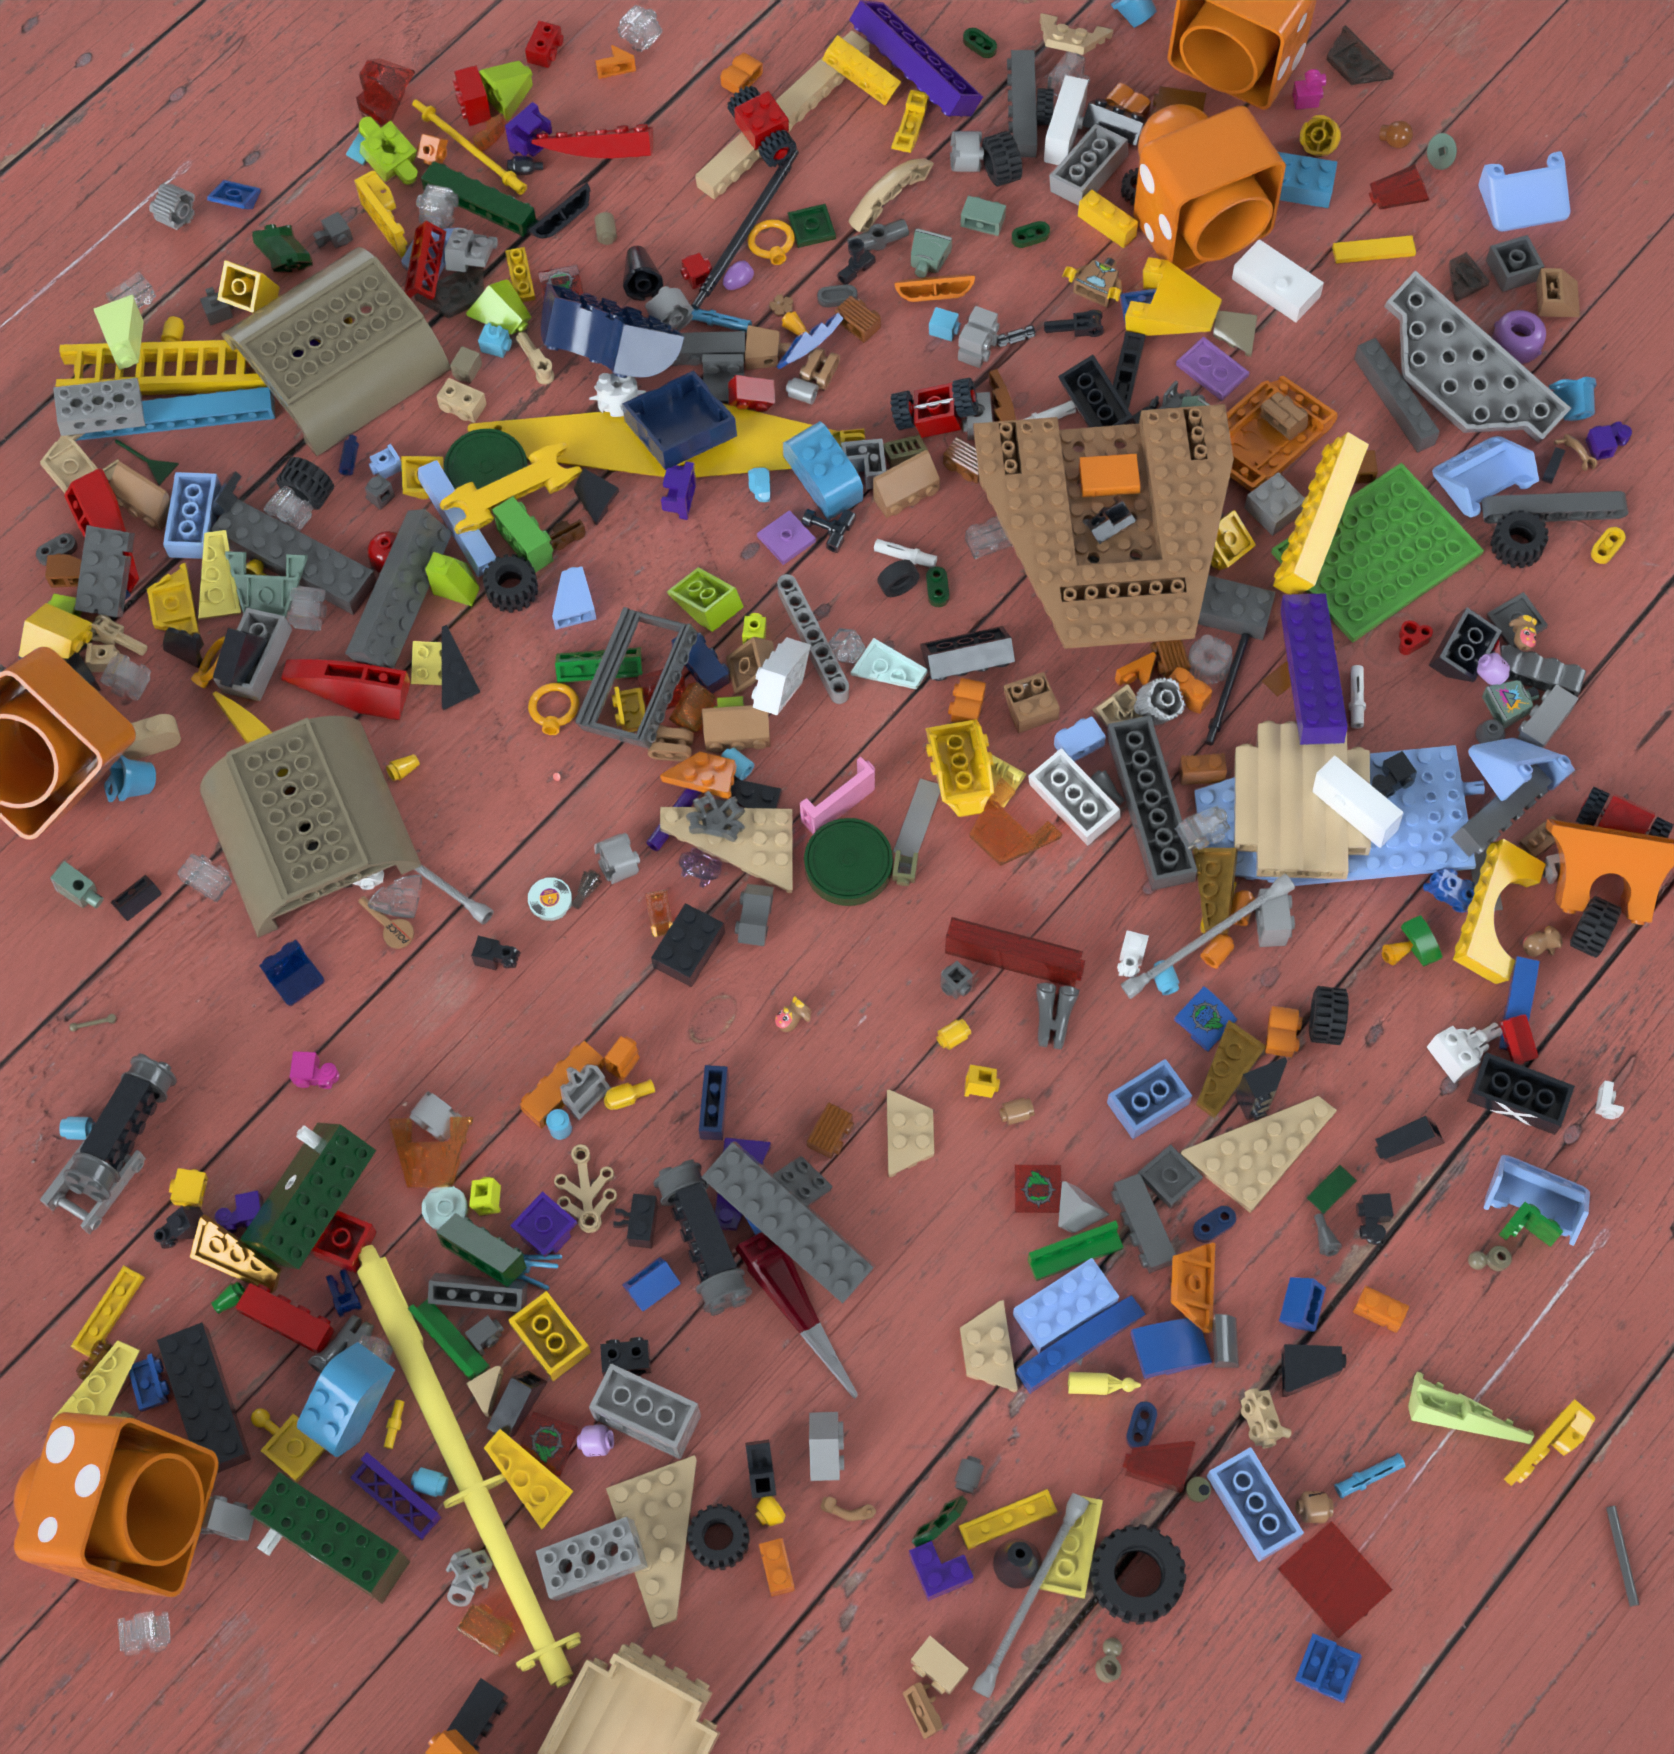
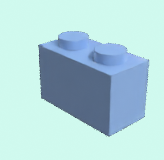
[1054,716,1106,762]

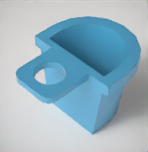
[1110,0,1157,28]
[1549,377,1597,421]
[104,755,156,802]

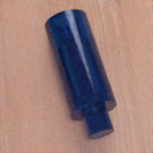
[338,435,359,476]

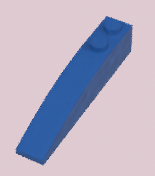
[1016,1295,1146,1394]

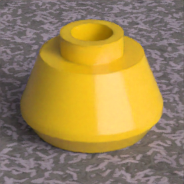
[754,1496,786,1527]

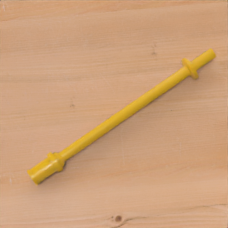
[412,99,527,195]

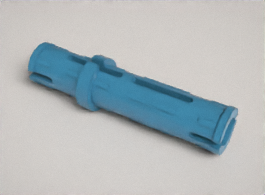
[692,309,752,333]
[1334,1453,1406,1499]

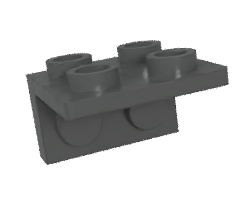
[702,354,744,403]
[773,1156,832,1206]

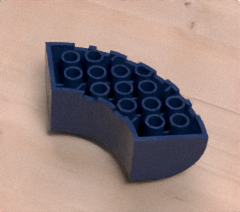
[541,283,684,378]

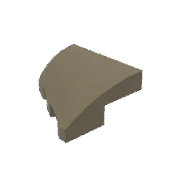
[1213,310,1257,357]

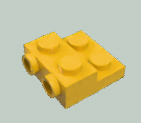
[1211,510,1256,570]

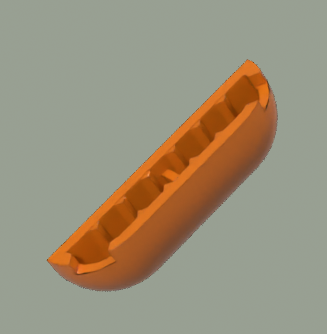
[894,274,975,302]

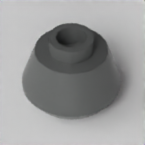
[1475,719,1506,744]

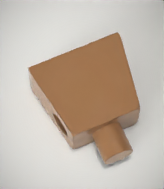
[745,325,792,370]

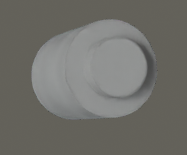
[786,377,818,405]

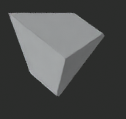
[1058,1181,1110,1233]

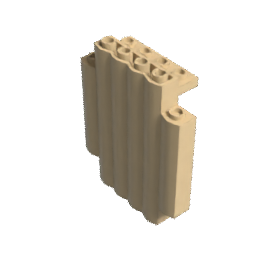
[1234,721,1371,879]
[537,1642,720,1754]

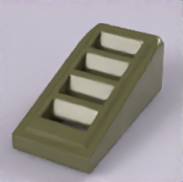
[883,435,928,468]

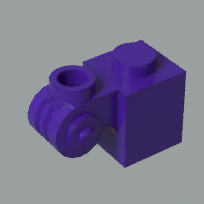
[1585,422,1632,460]
[215,1190,264,1233]

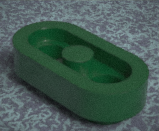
[963,28,997,58]
[1011,221,1050,248]
[926,566,949,607]

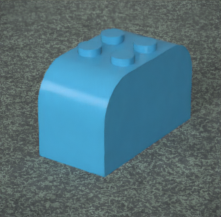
[783,421,863,521]
[297,1342,395,1457]

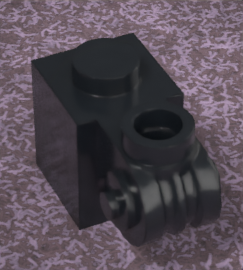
[1371,751,1417,798]
[471,935,521,970]
[1356,1193,1394,1245]
[154,1206,204,1249]

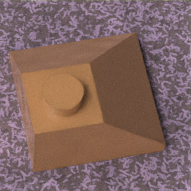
[726,637,775,695]

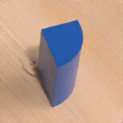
[622,1257,681,1312]
[1279,1277,1326,1332]

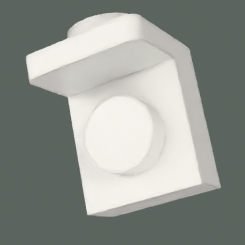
[1595,1081,1624,1119]

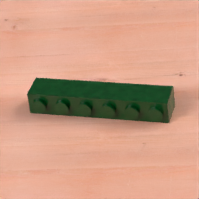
[421,161,536,237]

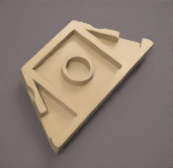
[887,1090,934,1177]
[960,1300,1018,1392]

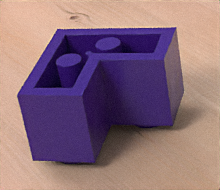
[909,1541,974,1601]

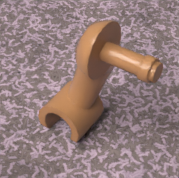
[1554,434,1597,471]
[820,1497,876,1521]

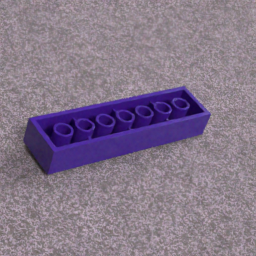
[849,0,983,117]
[1280,593,1348,745]

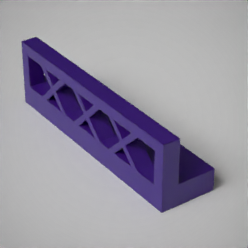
[350,1452,442,1540]

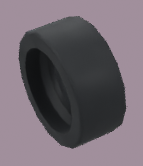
[877,559,920,597]

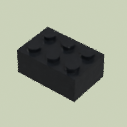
[651,903,725,987]

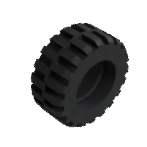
[1090,1524,1186,1625]

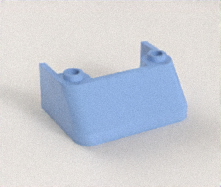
[1484,1155,1590,1246]

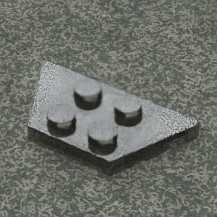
[1326,25,1394,85]
[413,266,484,319]

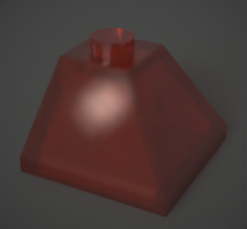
[359,58,415,101]

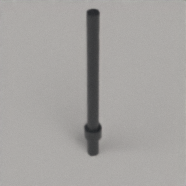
[1205,633,1250,746]

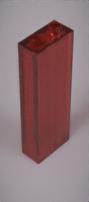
[945,917,1086,988]

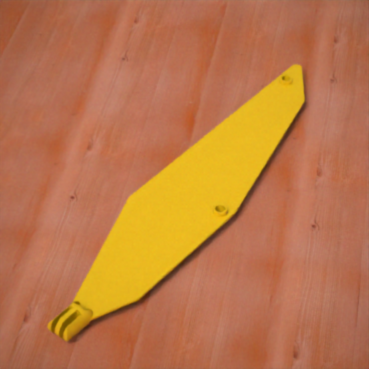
[468,404,865,478]

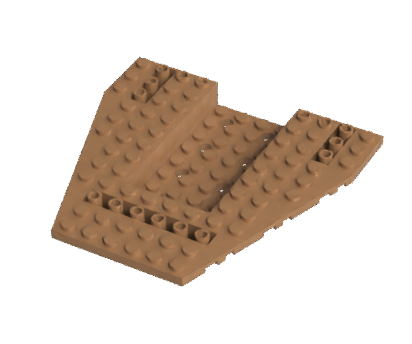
[973,404,1234,649]

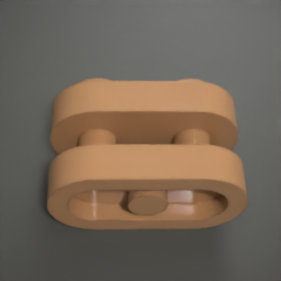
[799,347,840,390]
[648,725,694,762]

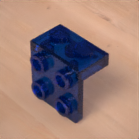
[259,940,325,1006]

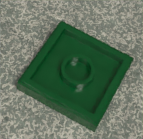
[787,203,836,248]

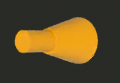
[782,311,809,335]
[1381,941,1413,965]

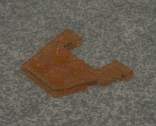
[969,778,1062,866]
[389,1117,473,1188]

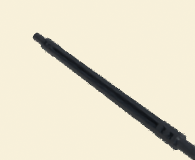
[691,149,799,310]

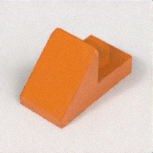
[595,45,636,79]
[1115,652,1156,686]

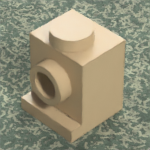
[85,643,121,672]

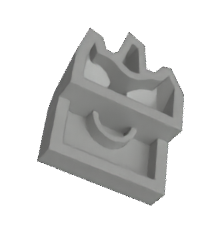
[560,1064,611,1120]

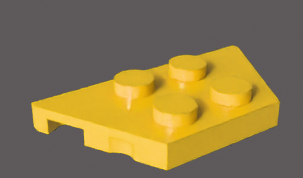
[147,563,200,636]

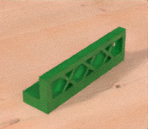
[555,647,643,683]
[1027,1220,1123,1281]
[408,1298,490,1381]

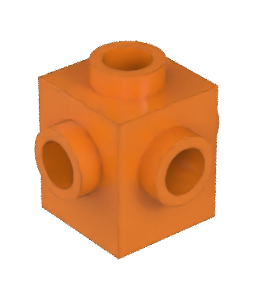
[417,134,448,165]

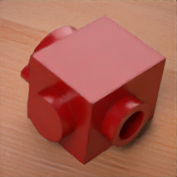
[680,252,712,289]

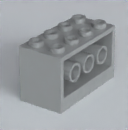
[589,1364,701,1459]

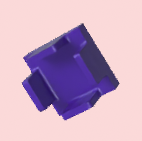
[505,102,552,157]
[661,461,696,520]
[510,1191,577,1258]

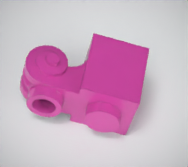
[1292,69,1326,110]
[290,1051,340,1089]

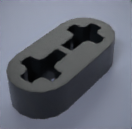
[1542,447,1566,484]

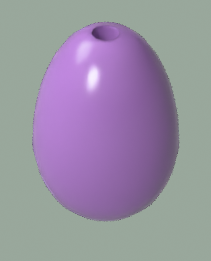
[723,261,754,290]

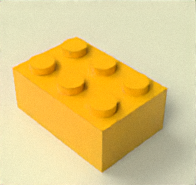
[508,1291,591,1381]

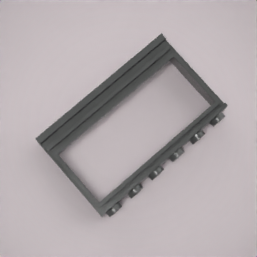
[575,607,698,749]

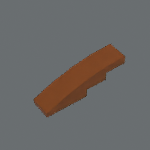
[989,369,1016,422]

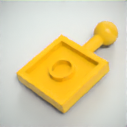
[251,1408,325,1482]

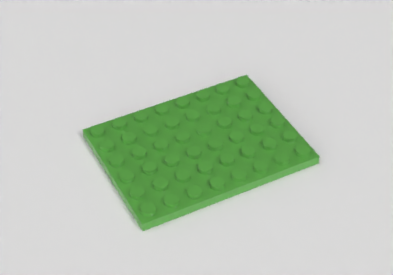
[1271,463,1484,643]

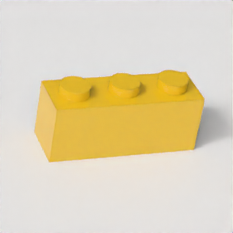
[1078,190,1138,248]

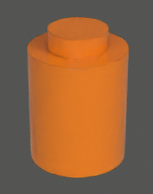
[1231,890,1255,926]
[1200,934,1235,969]

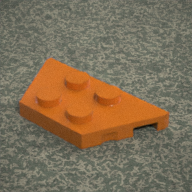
[660,752,737,799]
[1171,1242,1215,1333]

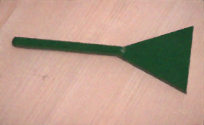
[115,439,179,486]

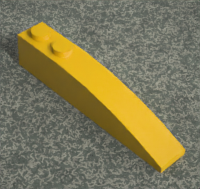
[212,691,296,795]

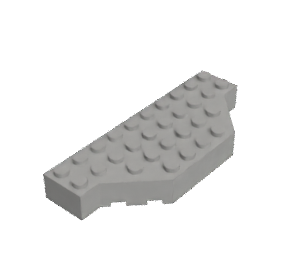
[1384,271,1571,443]

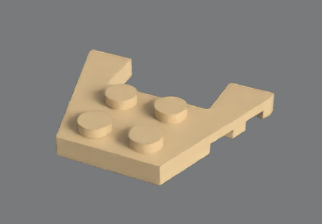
[1039,13,1113,55]
[40,433,119,493]

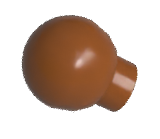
[1379,121,1413,149]

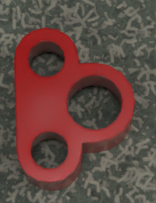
[1398,620,1433,655]

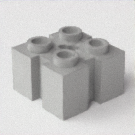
[958,306,1000,368]

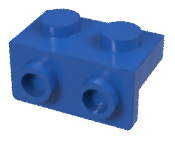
[129,1353,170,1412]

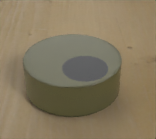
[1186,1477,1211,1503]

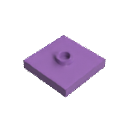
[757,510,816,565]

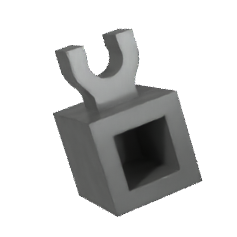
[313,212,353,249]
[200,287,234,326]

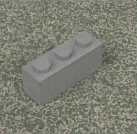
[1517,684,1579,748]

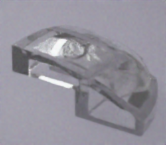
[368,875,422,918]

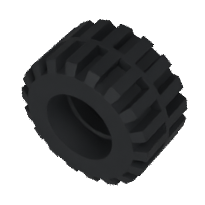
[982,131,1023,187]
[276,457,334,510]
[1490,510,1549,568]
[483,554,538,613]
[1570,896,1621,958]
[1309,986,1349,1045]
[687,1504,750,1570]

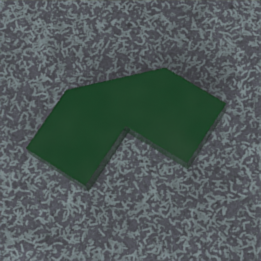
[912,1496,968,1547]

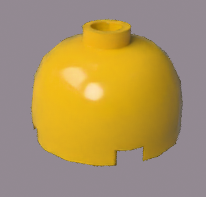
[1300,115,1341,157]

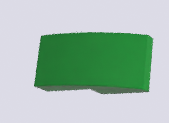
[1401,915,1443,967]

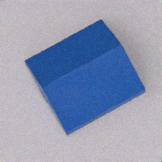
[207,180,261,209]

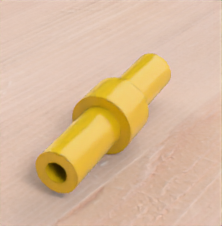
[383,1400,405,1449]

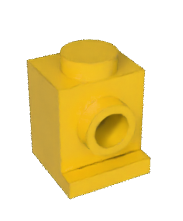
[964,1064,1000,1098]

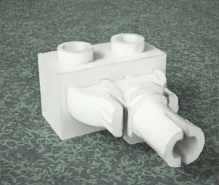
[1427,1023,1502,1083]

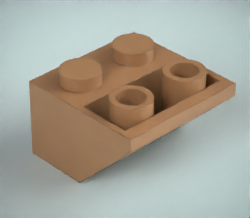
[1536,268,1580,317]
[1003,672,1060,733]

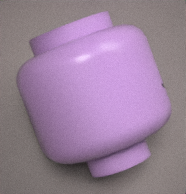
[1477,653,1510,685]
[577,1424,614,1457]

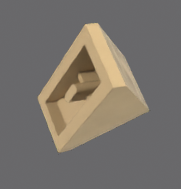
[467,1366,504,1418]

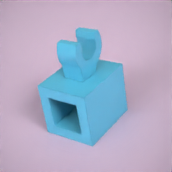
[478,323,512,358]

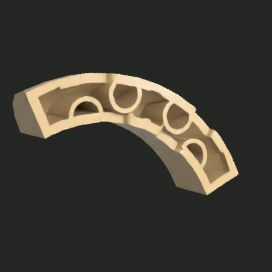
[849,158,934,232]

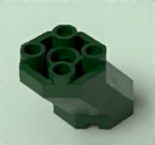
[252,224,313,273]

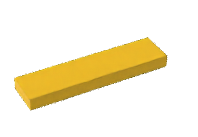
[1332,235,1416,264]
[71,1265,145,1357]
[958,1489,1058,1550]

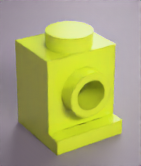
[742,613,767,644]
[469,1177,501,1216]

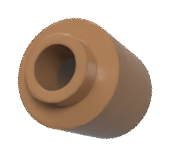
[999,1098,1035,1125]

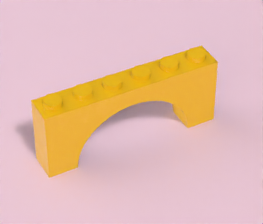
[1453,839,1546,984]

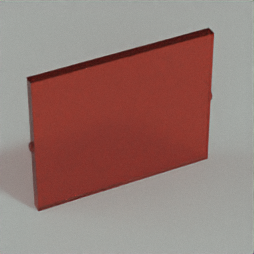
[1278,1521,1393,1639]

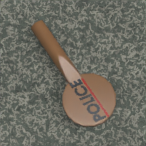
[358,896,414,949]

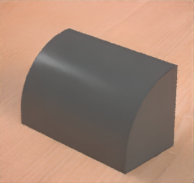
[1212,1314,1239,1368]

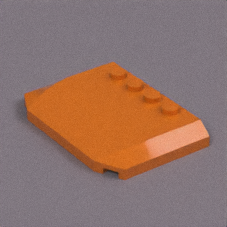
[1226,376,1338,492]

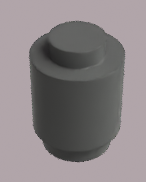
[954,1456,984,1494]

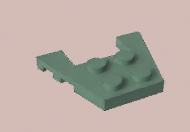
[225,551,308,618]

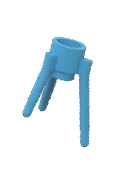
[516,1254,563,1290]

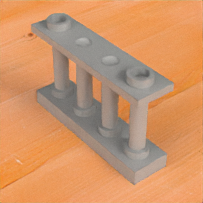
[40,1136,146,1234]

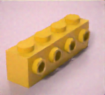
[822,35,901,106]

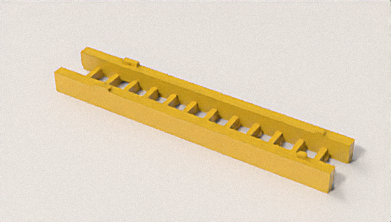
[56,339,321,395]

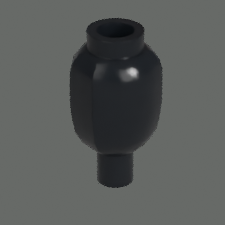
[507,156,543,176]

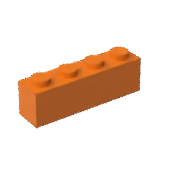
[519,1041,606,1129]

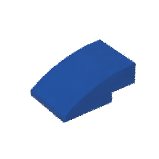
[1130,1318,1212,1379]

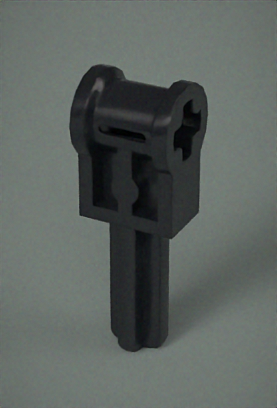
[1044,310,1104,337]

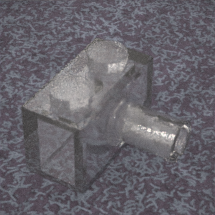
[1175,806,1231,851]

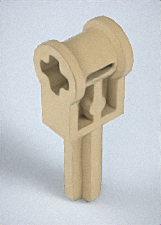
[516,332,554,385]
[91,614,148,655]

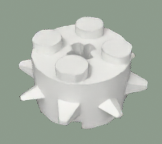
[589,373,646,417]

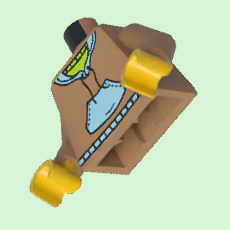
[1062,258,1123,308]

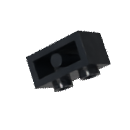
[600,1337,651,1376]

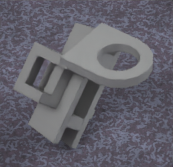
[446,1548,493,1607]

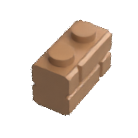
[1261,392,1308,440]

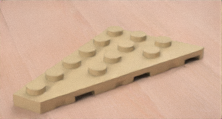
[660,807,792,893]
[1180,1096,1337,1213]
[606,1455,697,1629]

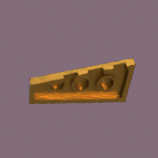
[1193,848,1238,934]
[1196,1020,1266,1119]

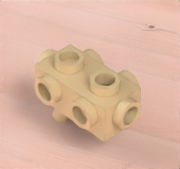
[1240,1388,1291,1449]

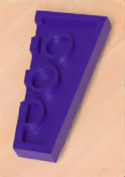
[715,1138,771,1231]

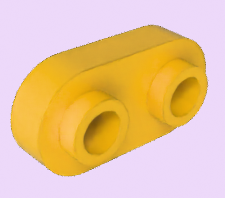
[1591,527,1626,564]

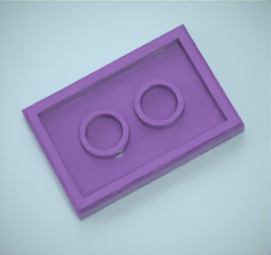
[1176,336,1250,401]

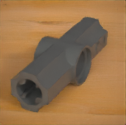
[847,219,909,252]

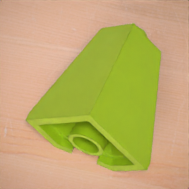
[479,61,533,121]
[466,279,531,335]
[425,552,480,606]

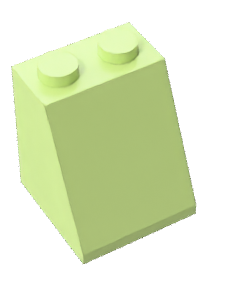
[94,295,144,370]

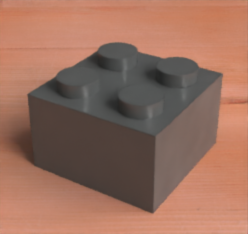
[1486,235,1545,292]

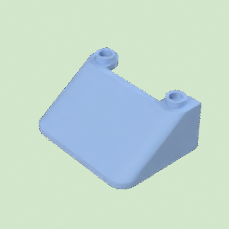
[1478,151,1571,231]
[1432,436,1539,518]
[1468,738,1575,801]

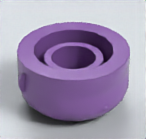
[1492,310,1546,364]

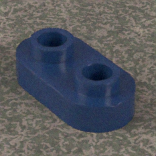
[1193,1206,1236,1243]
[1126,1402,1157,1450]

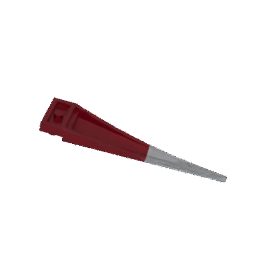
[735,1232,858,1398]

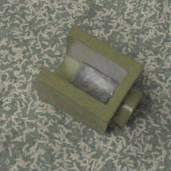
[892,850,918,886]

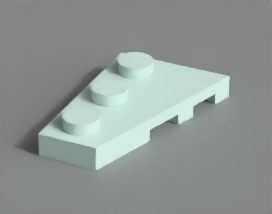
[850,638,928,689]

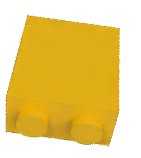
[217,260,280,313]
[19,603,93,658]

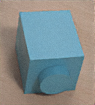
[929,307,961,342]

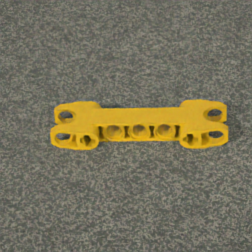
[440,442,582,534]

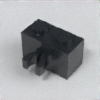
[613,1193,658,1249]

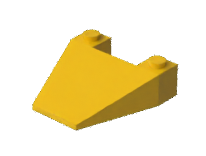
[1125,257,1222,336]

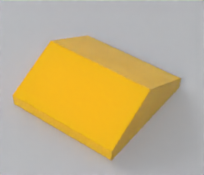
[401,456,444,500]

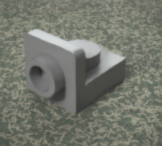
[1542,854,1560,884]

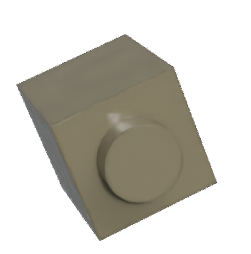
[450,346,482,383]

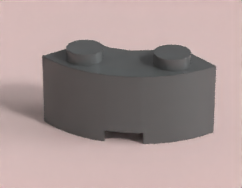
[735,884,774,946]

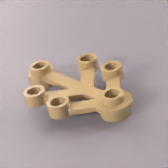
[554,1144,617,1233]

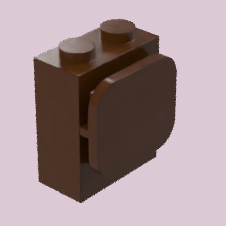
[1150,86,1206,117]

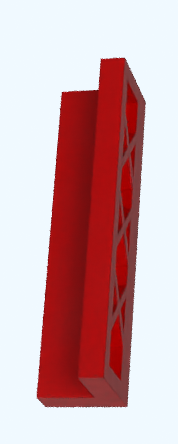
[404,220,447,300]

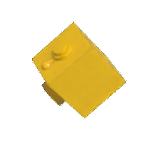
[169,1168,208,1208]

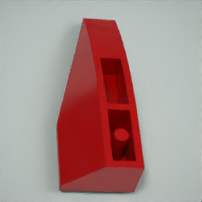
[532,124,653,159]
[64,468,139,592]
[281,659,411,721]

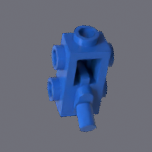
[1423,868,1475,913]

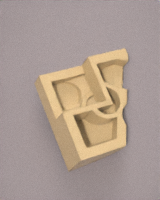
[1092,684,1143,726]

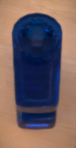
[326,1268,363,1318]

